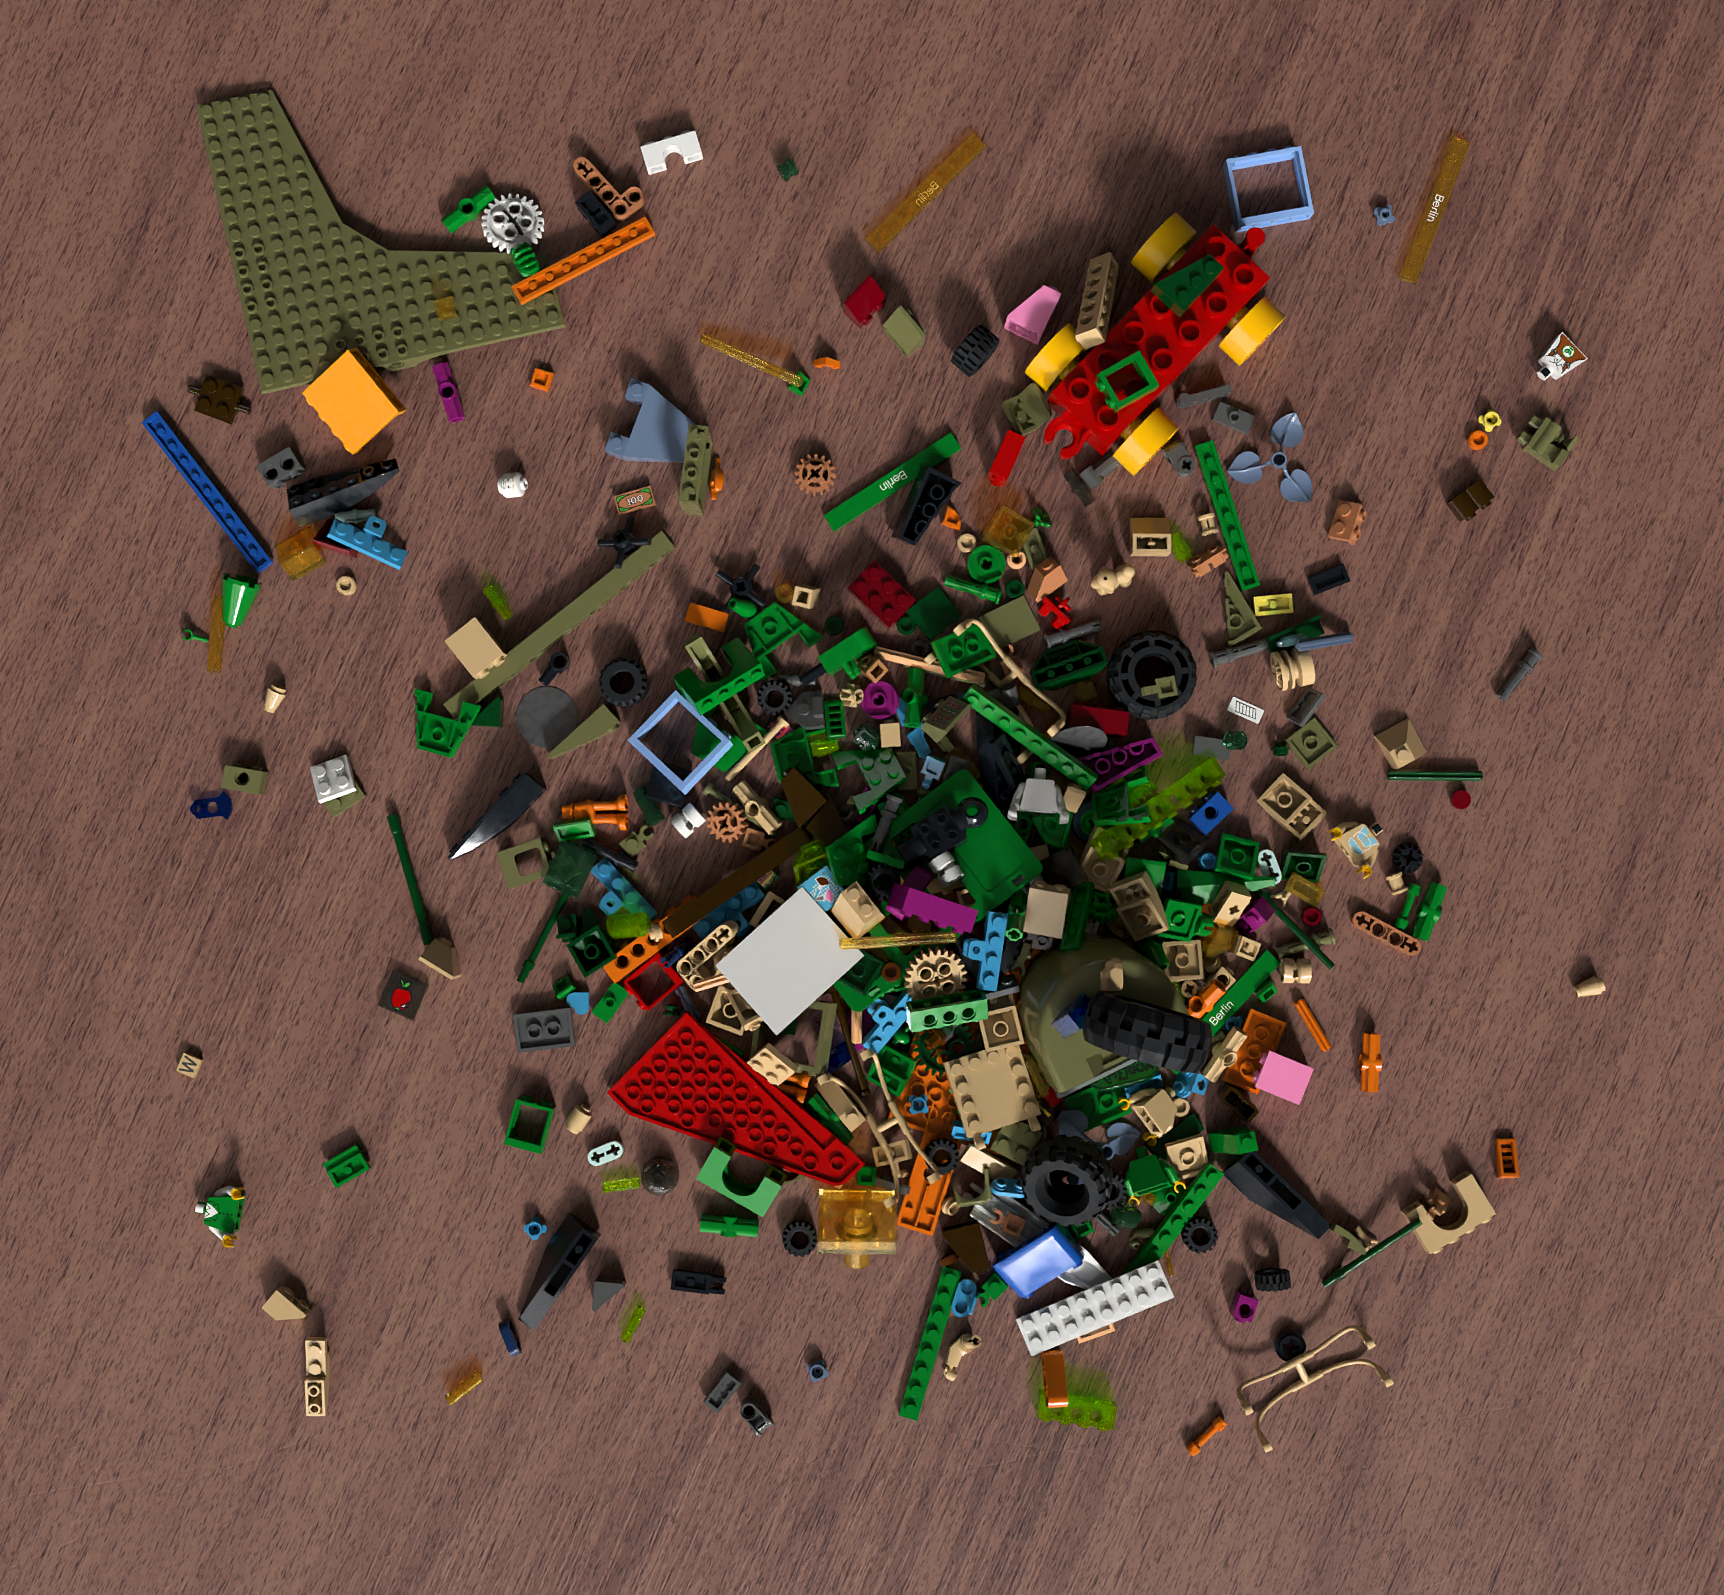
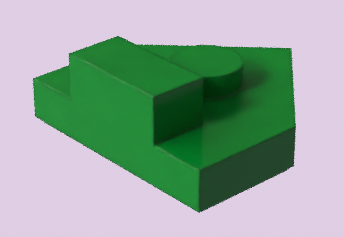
[1031,811,1073,850]

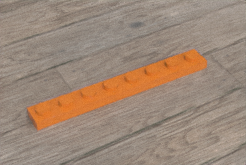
[511,217,655,305]

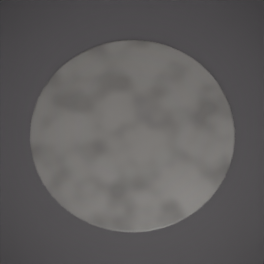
[516,687,577,748]
[1050,726,1107,758]

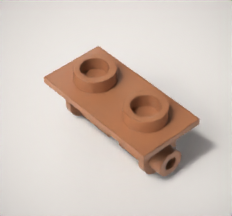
[1187,545,1228,578]

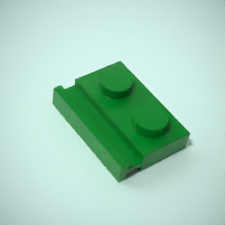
[322,1144,371,1188]

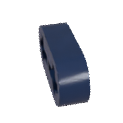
[498,1319,522,1357]

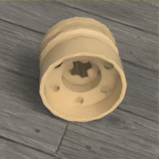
[1270,647,1315,692]

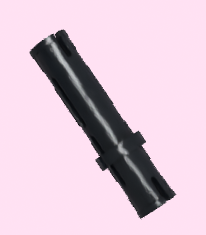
[582,837,639,873]

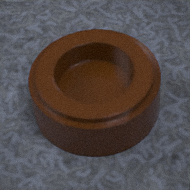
[881,962,901,982]
[939,1252,959,1267]

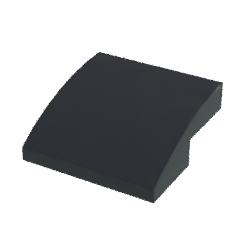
[644,762,692,809]

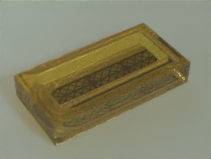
[1284,872,1325,908]

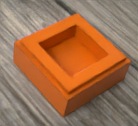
[530,367,554,392]

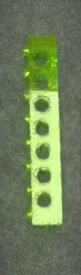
[1089,756,1226,861]

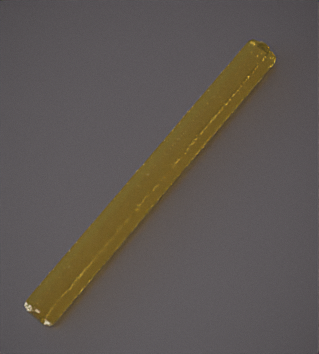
[700,333,803,387]
[839,931,956,950]

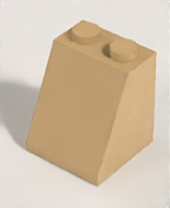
[445,617,507,679]
[831,881,886,941]
[1023,881,1071,939]

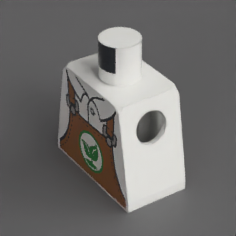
[1537,332,1588,381]

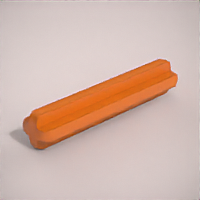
[1294,999,1331,1051]

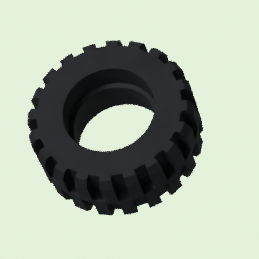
[947,907,1022,978]

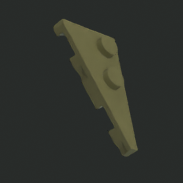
[1224,571,1263,647]

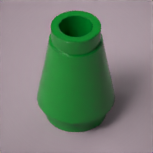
[728,598,757,618]

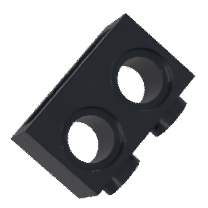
[575,190,617,239]

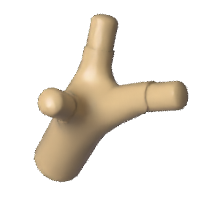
[1270,885,1294,907]
[1353,1225,1378,1251]

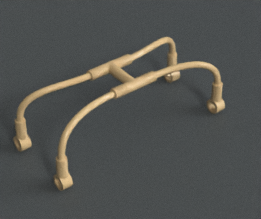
[924,618,1066,764]
[817,1048,941,1209]
[1236,1325,1394,1453]

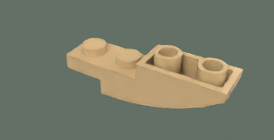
[305,1337,330,1416]

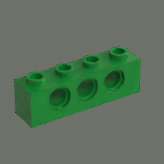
[906,989,988,1032]

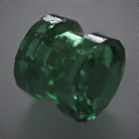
[776,157,799,182]
[1223,731,1247,750]

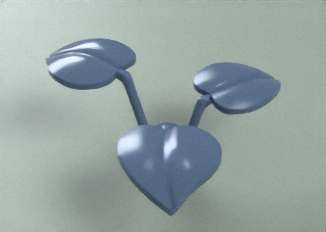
[1228,413,1312,502]
[1057,1109,1141,1185]

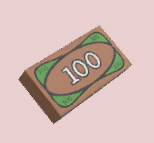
[614,486,656,515]

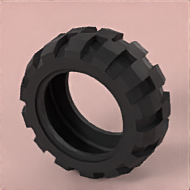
[1082,992,1213,1073]

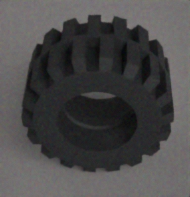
[951,324,1000,377]
[598,658,649,708]

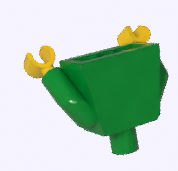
[1124,1147,1186,1206]

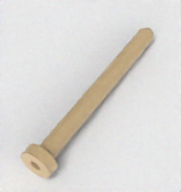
[725,715,790,781]

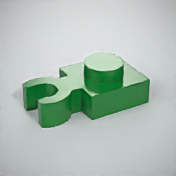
[977,1272,1008,1308]

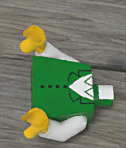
[195,1186,246,1247]

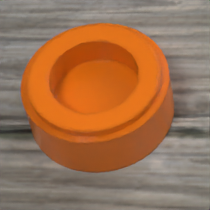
[1467,430,1488,450]

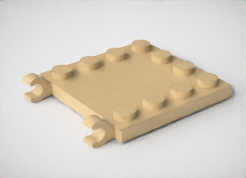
[943,1045,1041,1150]

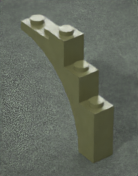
[682,632,766,753]

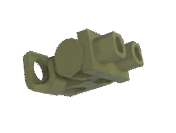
[1516,415,1579,471]

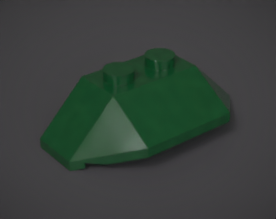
[1030,639,1109,691]

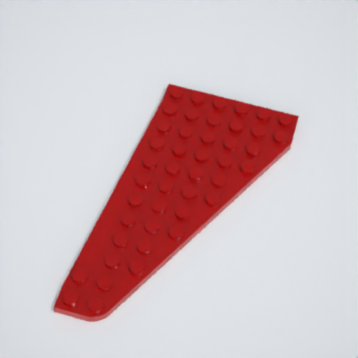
[607,1011,865,1186]

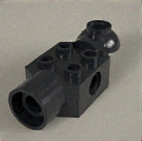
[896,797,988,868]

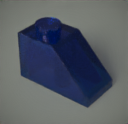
[1052,992,1090,1039]

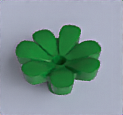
[1031,507,1052,528]

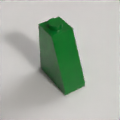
[1208,1124,1258,1154]

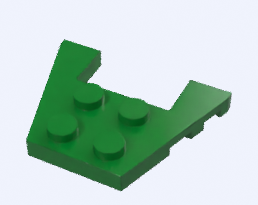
[744,602,823,682]
[414,689,481,758]
[691,704,768,772]
[770,726,839,787]
[831,747,906,814]
[1092,765,1151,826]
[825,814,891,888]

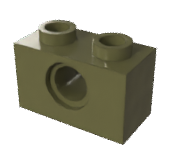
[221,762,269,795]

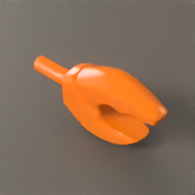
[709,458,724,500]

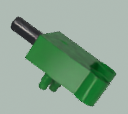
[799,626,878,686]

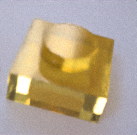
[433,296,458,322]

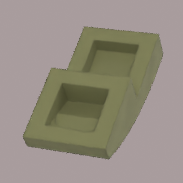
[1329,1221,1366,1255]

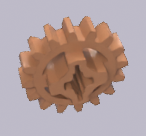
[794,454,836,496]
[706,801,748,843]

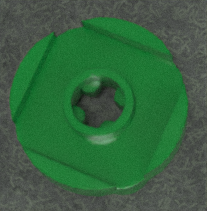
[967,545,1006,584]

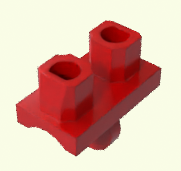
[1037,595,1072,630]

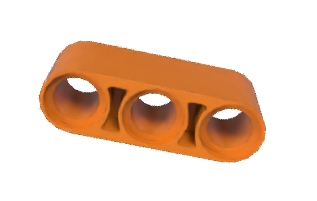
[1041,1350,1068,1408]

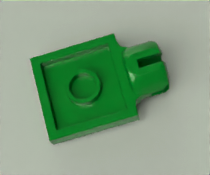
[1155,897,1214,942]

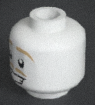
[498,472,528,498]

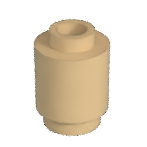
[565,1104,592,1134]

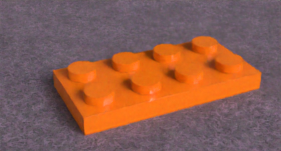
[1221,1008,1287,1095]

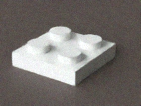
[310,755,357,803]

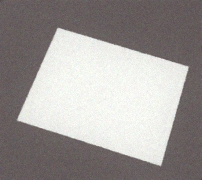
[715,887,864,1035]

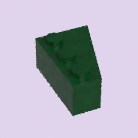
[1151,254,1224,318]

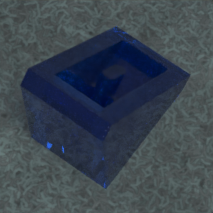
[828,1041,851,1074]

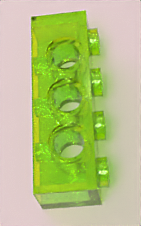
[1035,1389,1118,1431]

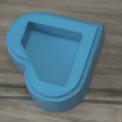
[567,992,590,1015]

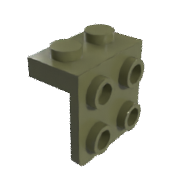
[1001,382,1052,436]

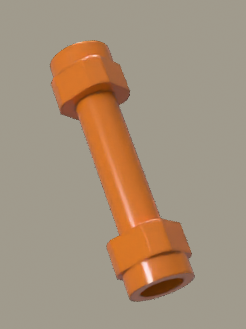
[1185,1416,1227,1457]

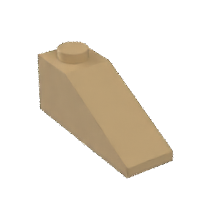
[815,1073,866,1132]

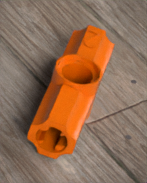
[1186,979,1227,1019]
[1358,1032,1382,1092]

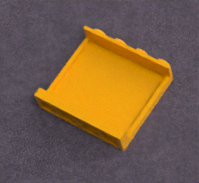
[302,347,407,455]

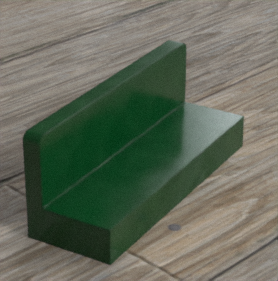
[1266,615,1325,656]

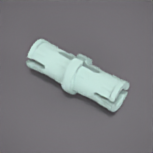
[335,509,376,524]

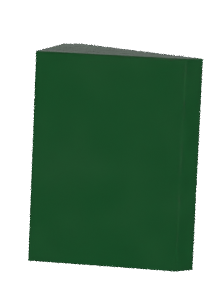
[1280,850,1327,883]
[566,925,618,978]

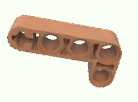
[573,157,645,222]

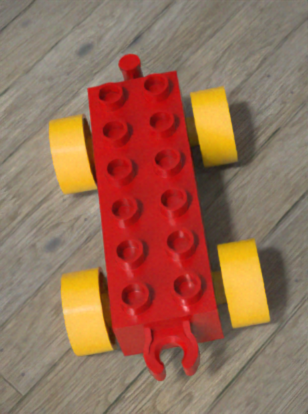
[1025,212,1286,476]

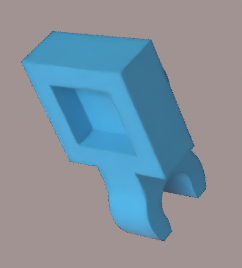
[921,754,947,790]

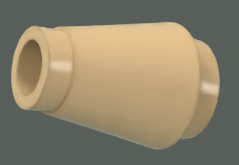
[263,683,286,713]
[1573,976,1605,997]

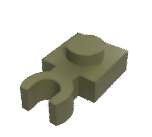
[619,825,655,858]

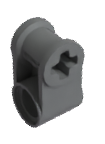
[1162,439,1195,477]
[740,1397,775,1437]

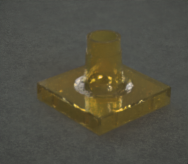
[817,1189,897,1269]

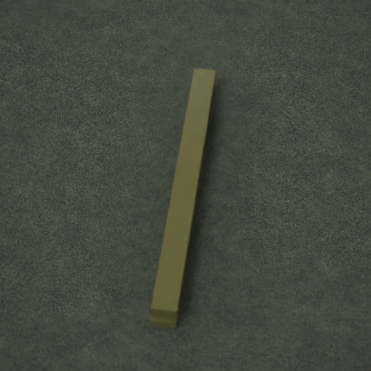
[443,531,675,720]

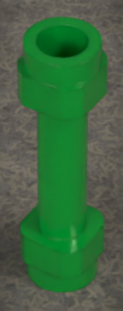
[1394,883,1421,930]

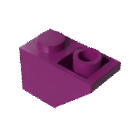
[1230,896,1275,937]

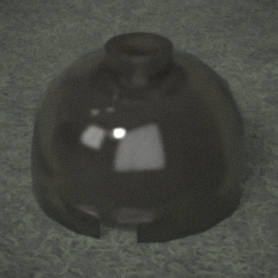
[641,1156,680,1196]

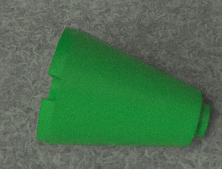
[222,573,262,628]

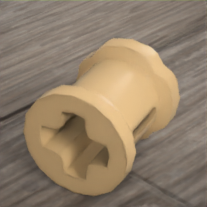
[1198,513,1219,536]
[1385,871,1409,895]
[1181,980,1205,998]

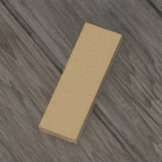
[959,1143,1017,1180]

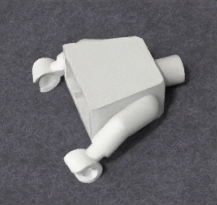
[1007,768,1069,824]

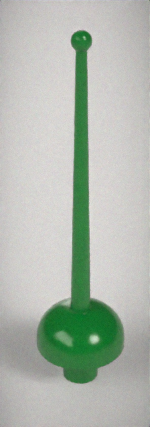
[892,985,945,1046]

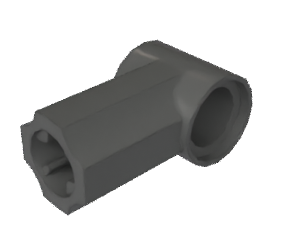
[1079,452,1119,490]
[984,683,1021,708]

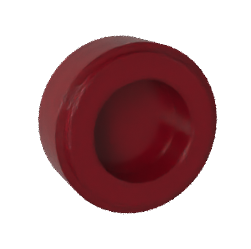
[1450,790,1471,809]
[1301,907,1322,926]

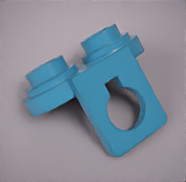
[1173,1071,1210,1098]
[990,1177,1024,1199]
[951,1278,979,1317]

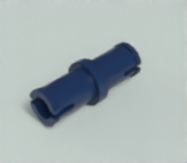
[660,937,695,968]

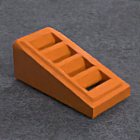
[1495,1138,1520,1179]

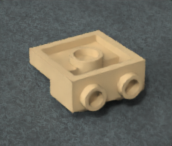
[1161,940,1204,982]
[726,989,763,1031]

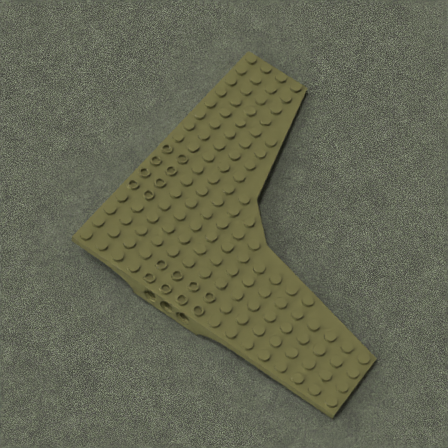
[196,90,565,394]

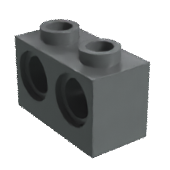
[256,447,306,489]

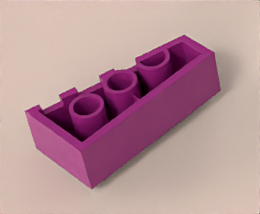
[1076,738,1163,794]
[887,883,978,935]

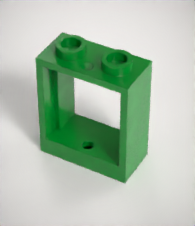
[1095,350,1159,413]
[504,1095,556,1154]

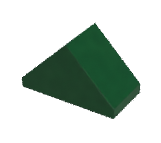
[472,697,504,728]

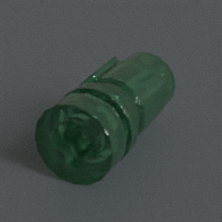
[632,786,666,828]

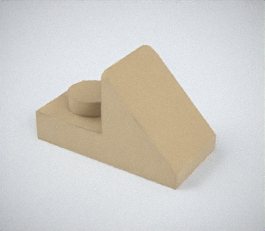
[1227,934,1261,962]

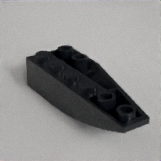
[286,458,399,528]
[976,708,1020,823]
[447,772,547,860]
[1222,1151,1332,1240]
[518,1213,601,1330]

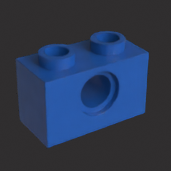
[1187,792,1234,835]

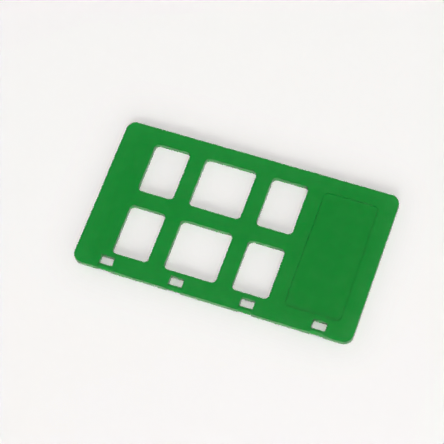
[830,769,1043,1012]

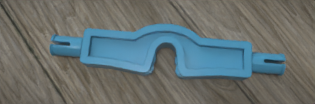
[895,687,931,761]

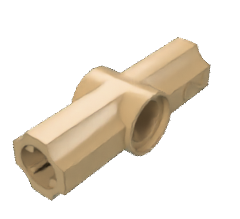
[732,780,782,834]
[1201,1026,1248,1083]

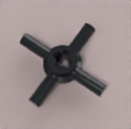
[597,516,652,569]
[715,563,767,614]

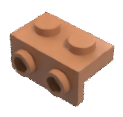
[1328,500,1366,545]

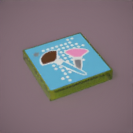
[795,864,845,914]

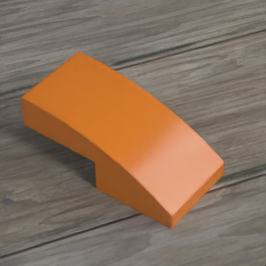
[684,603,729,633]

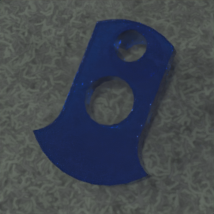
[190,792,233,820]

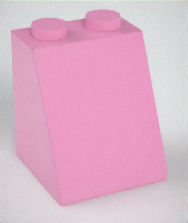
[1004,285,1062,345]
[1252,1049,1314,1105]

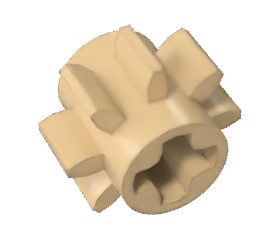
[840,683,864,707]

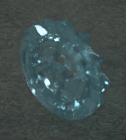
[1276,633,1308,647]

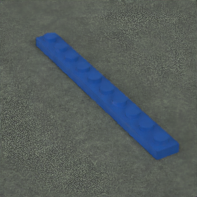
[141,411,274,574]

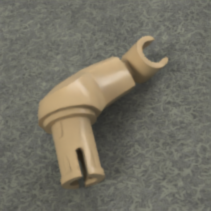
[943,1333,982,1381]

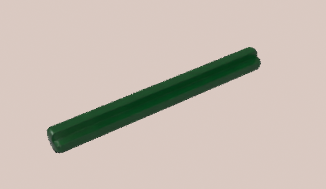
[1386,770,1483,781]

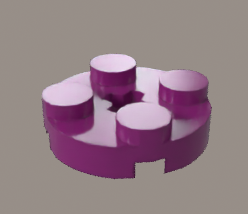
[861,681,899,719]

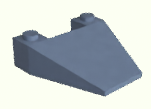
[605,378,696,463]

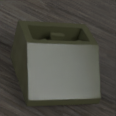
[883,305,926,359]

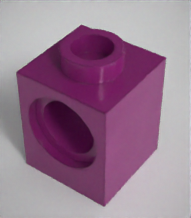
[1230,1290,1259,1323]

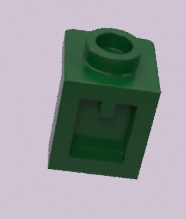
[556,914,579,943]

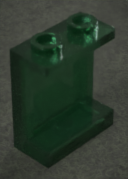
[542,840,597,900]

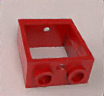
[987,430,1026,487]
[623,951,685,1011]

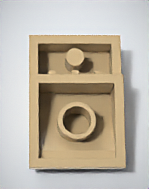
[1257,773,1327,843]
[1074,825,1133,894]
[1109,870,1169,942]
[978,994,1024,1053]

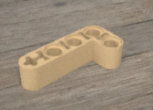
[676,920,739,990]

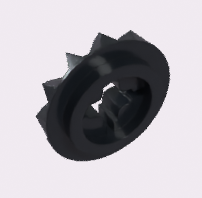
[1392,843,1424,873]
[1274,1330,1306,1362]

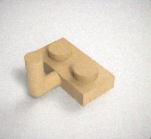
[872,1139,912,1178]

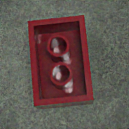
[848,561,916,630]
[1065,702,1130,738]

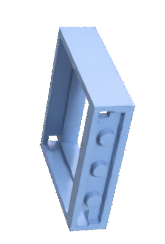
[1223,145,1314,233]
[628,690,733,795]

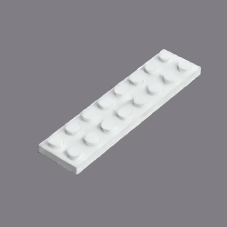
[1016,1260,1175,1356]

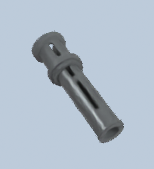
[1043,619,1102,649]
[1208,638,1268,668]
[1495,648,1544,702]
[869,794,903,853]

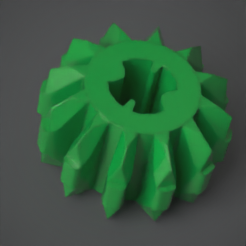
[510,242,539,277]

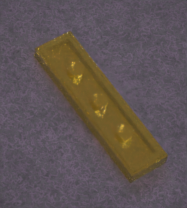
[207,595,225,674]

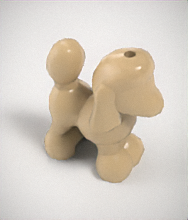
[1090,563,1135,596]

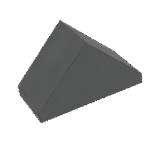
[592,1277,627,1312]

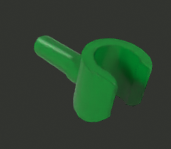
[180,628,209,643]

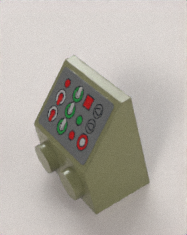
[920,696,972,743]

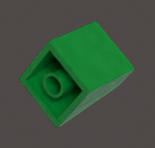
[1122,857,1166,898]

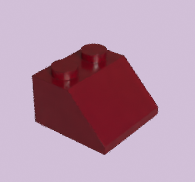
[843,275,886,329]

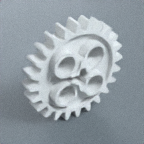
[481,193,544,254]

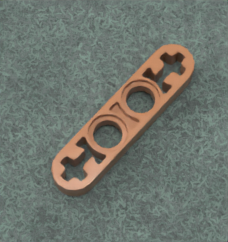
[1351,911,1421,956]

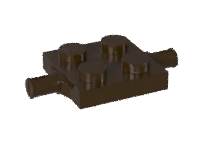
[187,375,252,425]

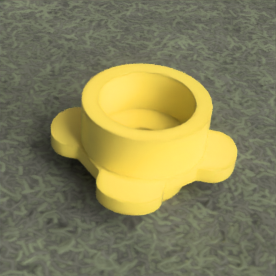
[1478,409,1501,432]

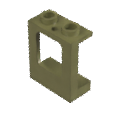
[496,838,556,889]

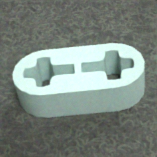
[1257,849,1282,884]
[588,1140,624,1166]

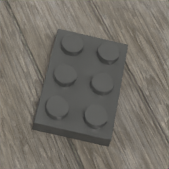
[513,1007,576,1053]

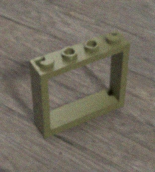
[678,424,714,516]
[750,1000,837,1077]

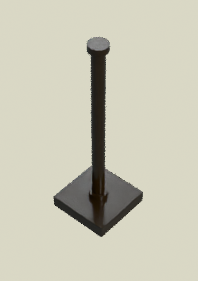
[822,985,871,1096]

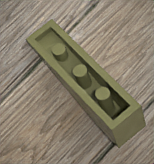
[546,704,621,759]

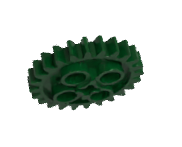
[913,1023,975,1078]

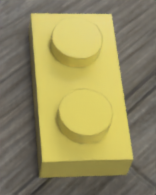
[1252,593,1294,617]

